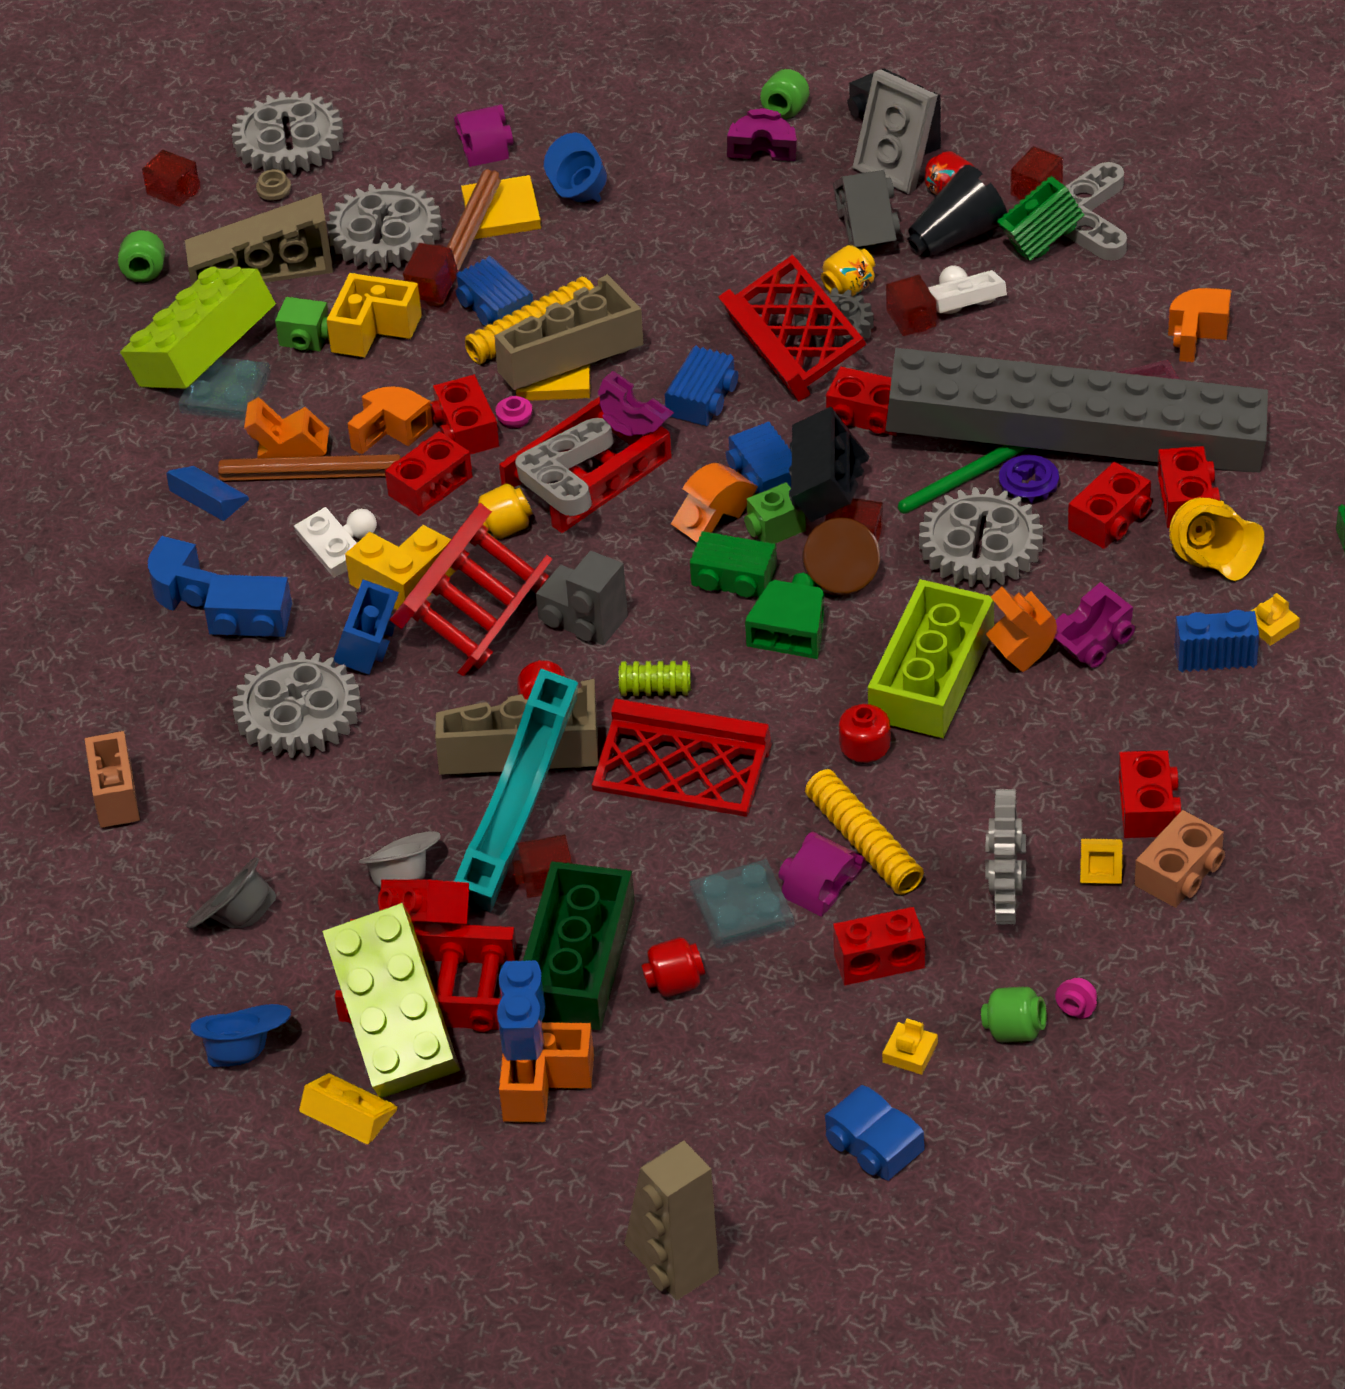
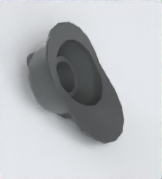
[186,857,276,929]

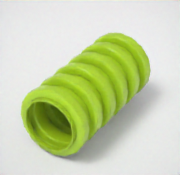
[619,661,691,696]

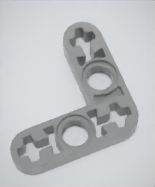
[1065,162,1127,261]
[515,418,614,516]

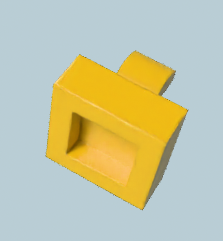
[1251,593,1300,646]
[1080,839,1123,884]
[882,1018,938,1075]

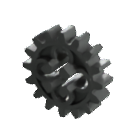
[795,288,874,347]

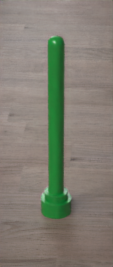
[898,445,1043,514]

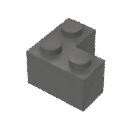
[833,170,900,249]
[536,550,628,645]

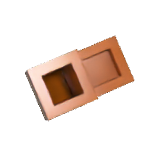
[1168,288,1231,362]
[347,387,433,454]
[244,397,329,458]
[671,463,758,542]
[986,587,1057,672]

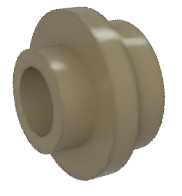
[256,169,291,200]

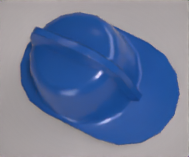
[544,132,607,202]
[190,1004,291,1067]

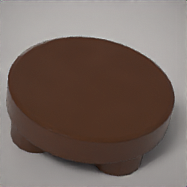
[802,518,880,597]

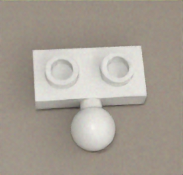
[925,266,1007,314]
[294,507,377,577]

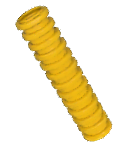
[465,276,594,365]
[805,769,924,895]

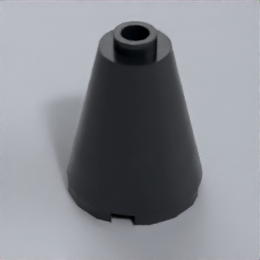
[907,165,1007,257]

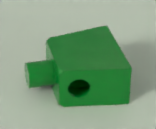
[745,573,825,659]

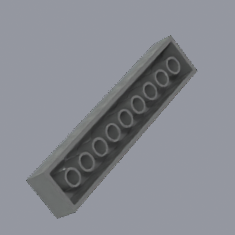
[886,348,1268,473]

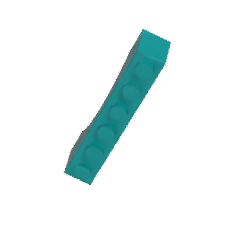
[454,669,579,913]

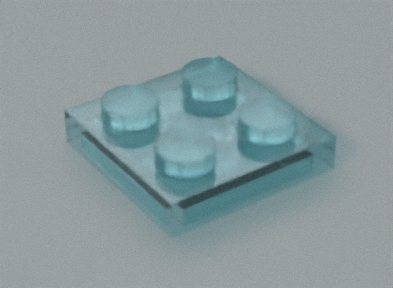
[178,357,271,421]
[689,859,794,949]

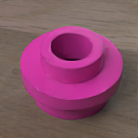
[496,396,533,428]
[1055,978,1097,1019]

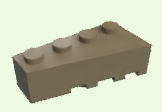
[185,193,333,285]
[494,274,644,390]
[435,679,598,775]
[624,1141,719,1301]

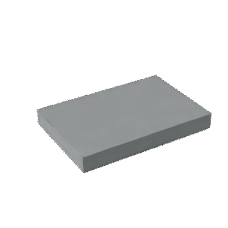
[853,69,938,194]

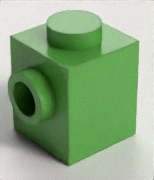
[275,297,329,351]
[744,482,806,544]

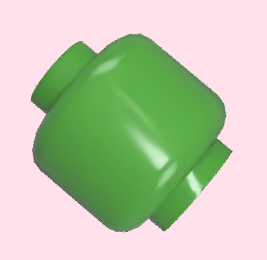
[760,69,810,119]
[118,230,165,283]
[981,987,1047,1043]

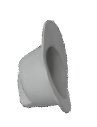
[358,831,441,887]

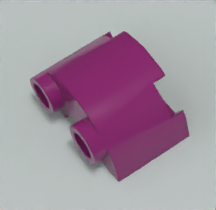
[454,104,513,167]
[727,108,797,161]
[598,371,674,436]
[1053,582,1135,668]
[778,831,867,917]

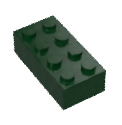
[523,861,635,1030]

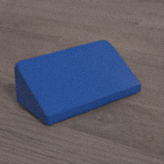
[166,466,249,521]

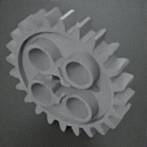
[232,91,344,175]
[327,182,442,270]
[919,487,1043,587]
[233,652,361,758]
[985,789,1026,924]

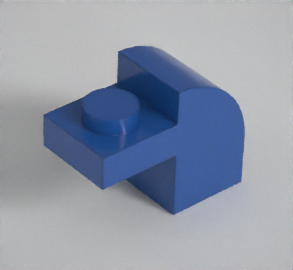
[148,536,217,611]

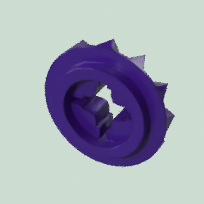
[999,455,1059,503]

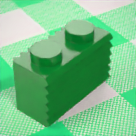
[998,176,1085,262]
[690,531,777,597]

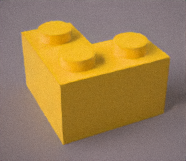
[326,273,422,357]
[345,525,456,610]

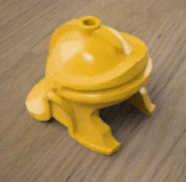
[1169,497,1265,581]

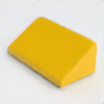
[299,1073,397,1145]

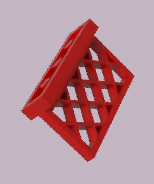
[718,255,867,402]
[592,699,772,817]

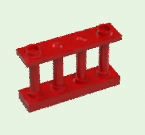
[499,396,672,533]
[390,503,552,676]
[335,919,517,1032]

